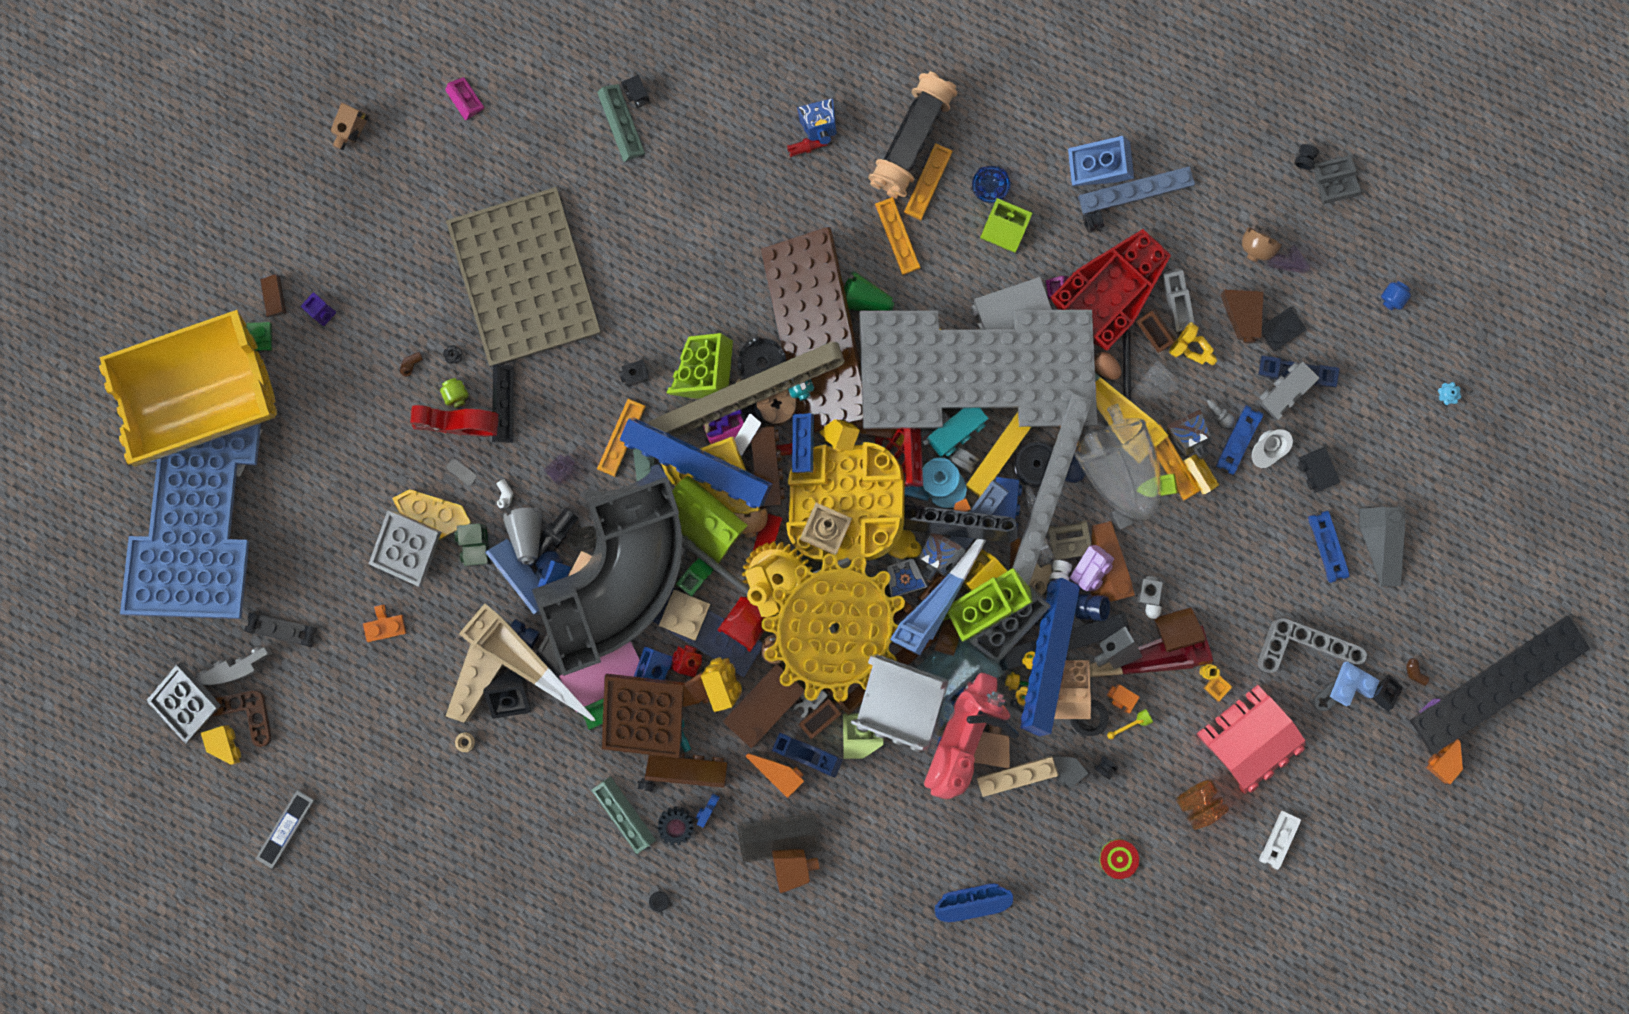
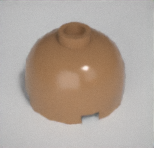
[1242,227,1283,262]
[734,506,768,537]

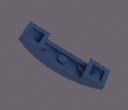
[1258,356,1340,387]

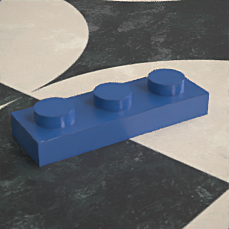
[792,413,814,473]

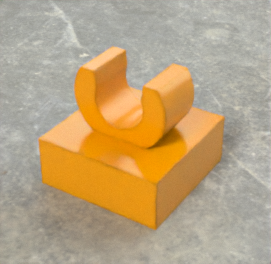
[1203,675,1232,701]

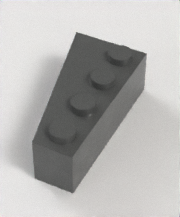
[968,585,1051,664]

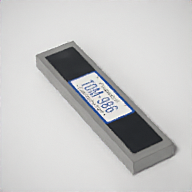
[255,790,315,869]

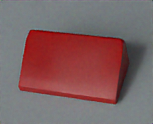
[753,514,783,551]

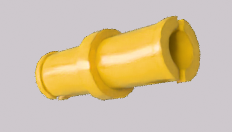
[1199,664,1220,680]

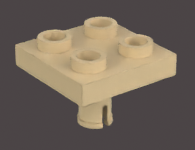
[800,503,852,555]

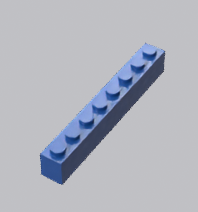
[620,417,773,508]
[1020,578,1080,736]

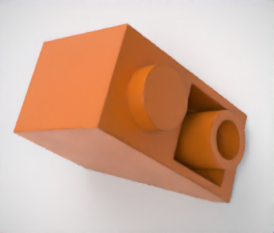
[1426,739,1463,784]

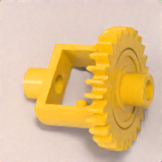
[742,542,813,617]

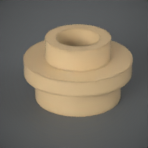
[455,732,475,752]

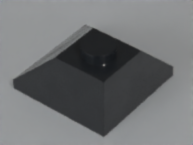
[483,671,531,719]

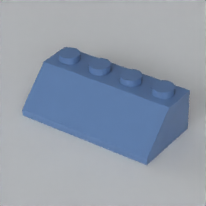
[485,539,542,615]

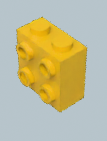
[701,657,742,712]

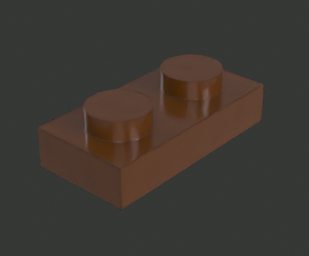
[935,619,960,656]

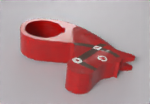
[410,405,499,437]

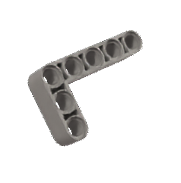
[1258,618,1367,673]

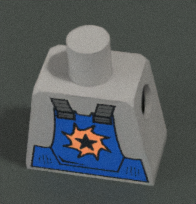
[886,556,927,597]

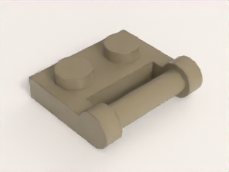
[1048,520,1091,561]

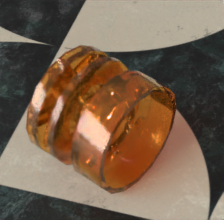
[1175,779,1229,830]

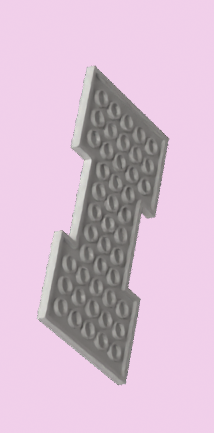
[859,310,1097,429]

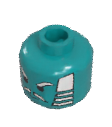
[788,379,814,401]

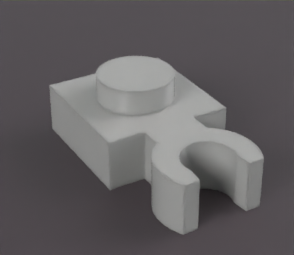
[793,690,828,718]

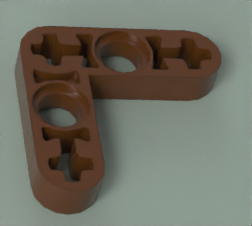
[212,691,271,747]

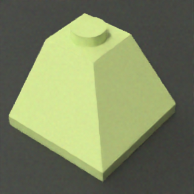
[843,713,883,759]

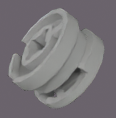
[948,447,979,474]

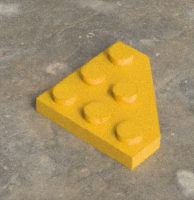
[392,489,472,541]

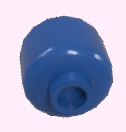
[1381,281,1411,311]

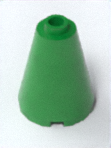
[844,271,894,311]

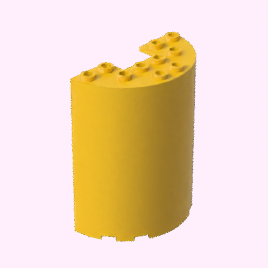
[99,310,277,467]

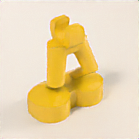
[1169,322,1217,366]

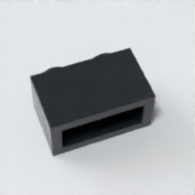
[1298,447,1340,493]

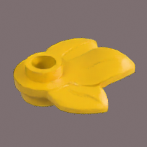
[888,530,922,559]

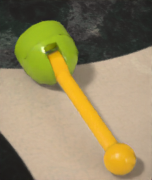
[1107,709,1153,739]

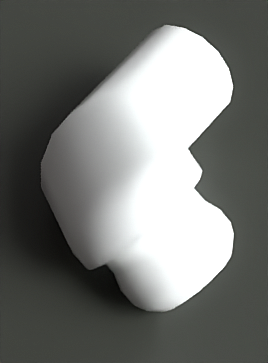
[497,479,513,508]

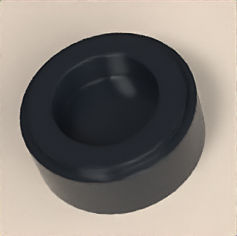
[649,891,669,912]

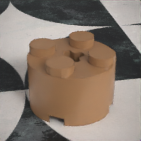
[757,389,796,426]

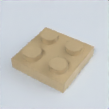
[659,590,710,641]

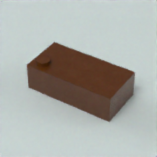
[723,664,805,749]

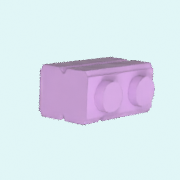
[1070,545,1114,591]

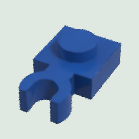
[696,793,720,828]

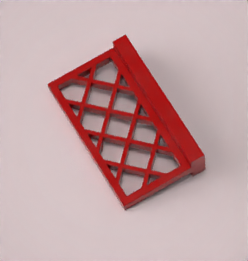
[875,428,923,488]

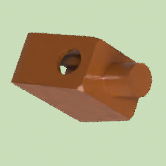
[772,849,820,893]

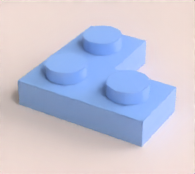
[1330,662,1380,706]

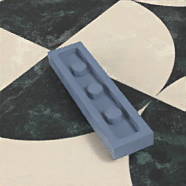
[949,480,1009,550]

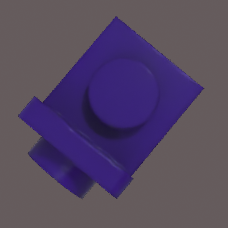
[301,292,336,326]

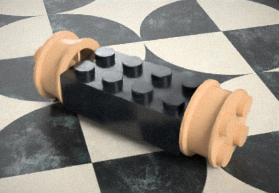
[868,72,958,199]

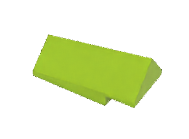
[947,568,1032,642]

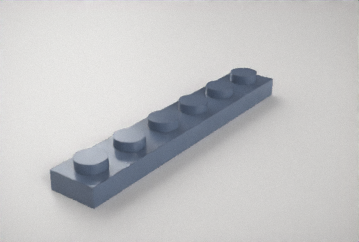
[1078,166,1195,215]

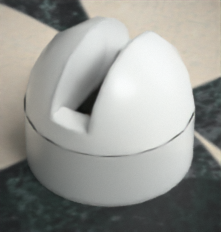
[1145,604,1162,619]

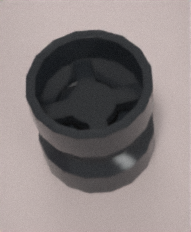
[1294,144,1319,170]

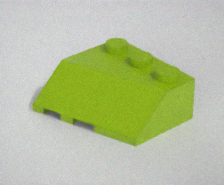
[666,333,733,399]

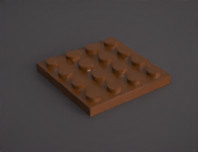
[602,673,684,758]

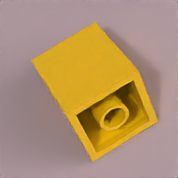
[962,549,1007,592]

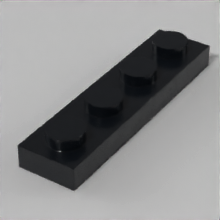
[492,364,514,443]

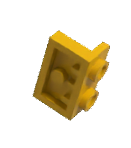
[1183,454,1219,494]

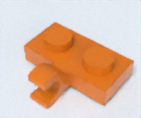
[363,605,407,642]

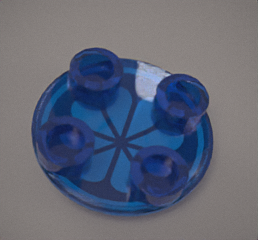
[972,166,1010,203]

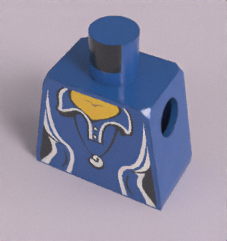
[797,99,837,144]

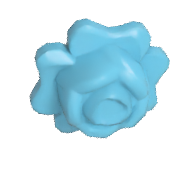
[1438,382,1461,405]

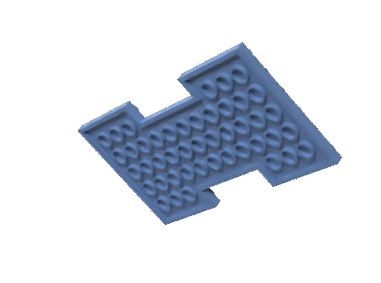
[120,423,261,619]

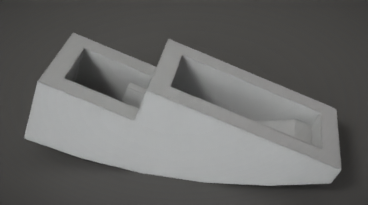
[1161,269,1195,332]

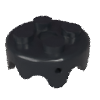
[737,337,786,379]

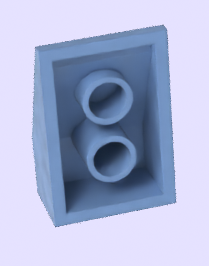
[1068,136,1134,186]

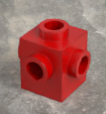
[671,645,702,677]

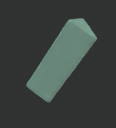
[597,84,645,162]
[591,776,656,854]

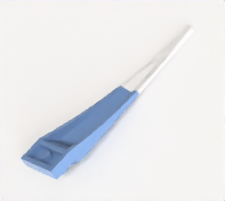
[890,527,990,655]

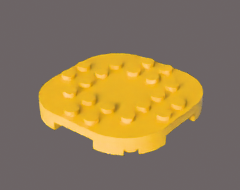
[786,442,905,562]

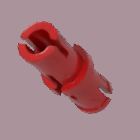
[787,138,827,157]

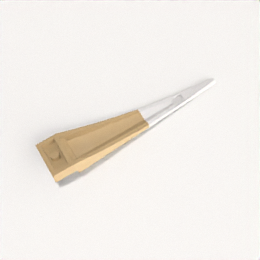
[459,604,595,721]

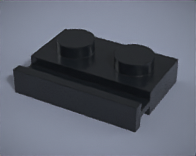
[1262,307,1307,351]

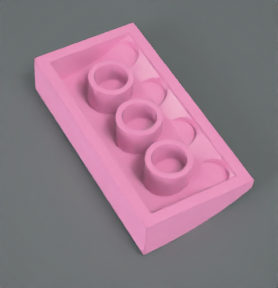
[559,641,639,712]

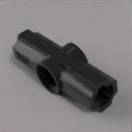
[536,508,579,560]

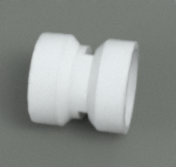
[1049,560,1072,581]

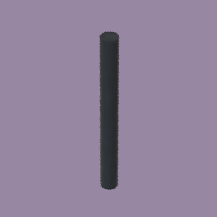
[1123,331,1131,401]

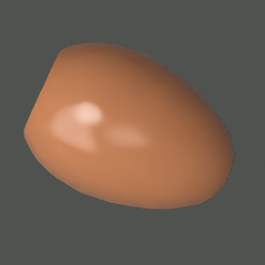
[1094,352,1122,380]

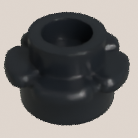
[443,345,462,364]
[637,777,656,792]

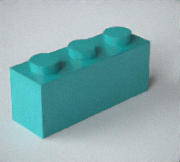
[926,408,989,458]

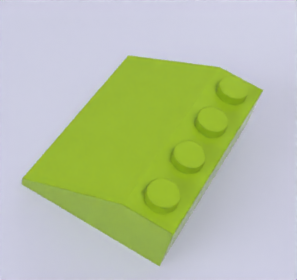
[672,475,748,563]

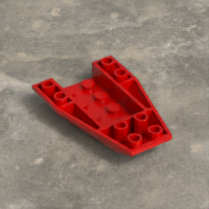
[1050,229,1171,350]

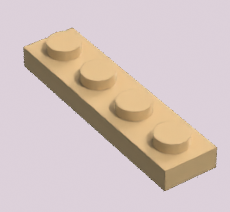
[977,756,1059,797]

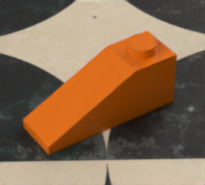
[745,753,804,798]

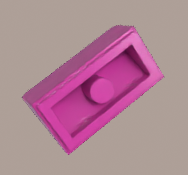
[445,77,484,120]

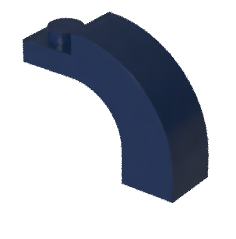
[772,732,843,778]

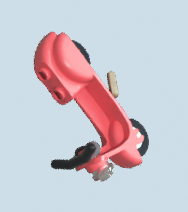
[924,673,1019,799]

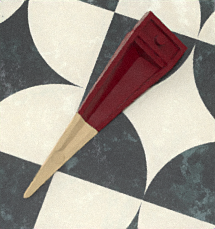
[1089,625,1213,677]

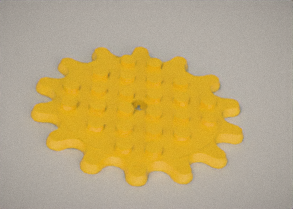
[762,553,905,702]

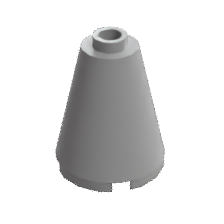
[503,508,543,565]

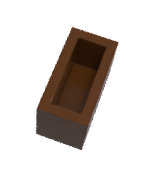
[1136,308,1176,353]
[799,698,841,739]

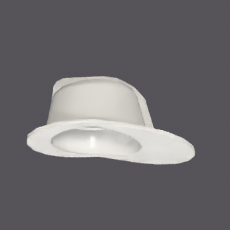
[1252,429,1293,468]

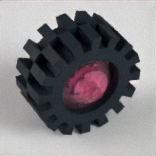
[658,806,693,846]

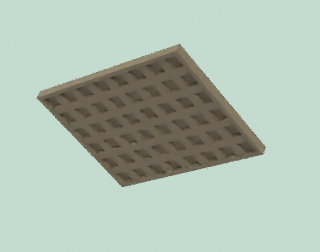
[446,187,601,367]

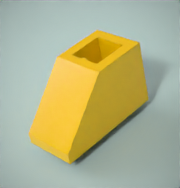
[819,419,860,452]
[201,725,241,765]

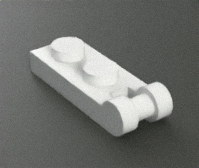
[1259,811,1301,870]

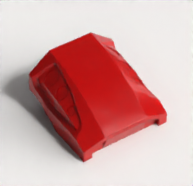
[718,596,772,652]

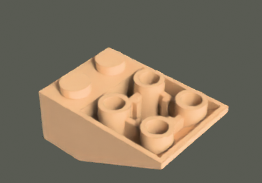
[1054,660,1091,719]

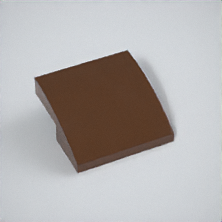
[1154,607,1205,652]

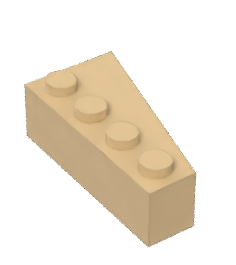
[446,645,504,723]

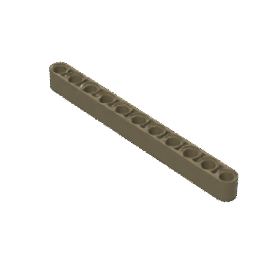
[647,342,845,437]

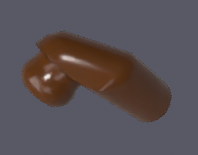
[400,351,423,377]
[1406,658,1429,686]

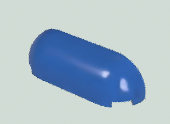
[935,884,1013,922]

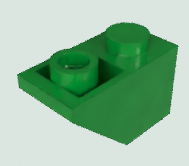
[677,558,714,597]

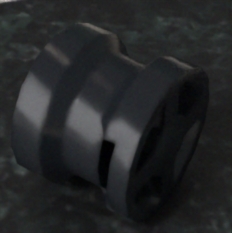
[1083,209,1105,233]
[1094,756,1119,780]

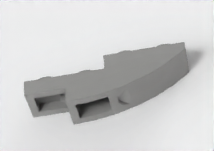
[196,646,273,685]

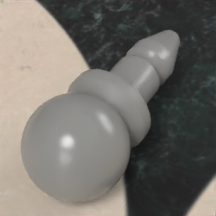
[1207,400,1234,428]

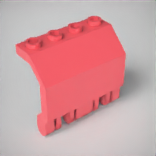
[1197,685,1305,794]

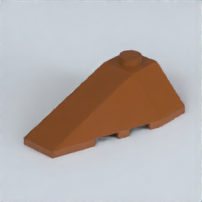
[1090,521,1135,602]

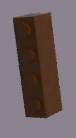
[751,425,785,506]

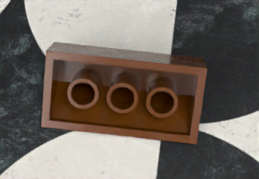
[644,753,728,788]

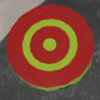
[1099,839,1139,879]

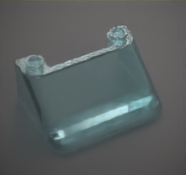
[916,638,1005,725]

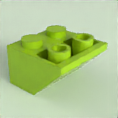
[980,198,1032,253]

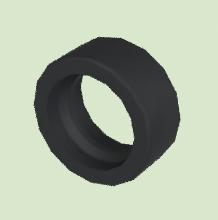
[1070,699,1109,736]

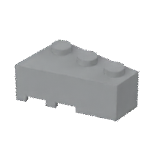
[1258,361,1319,420]

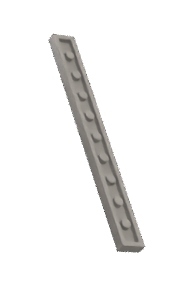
[1013,394,1092,586]

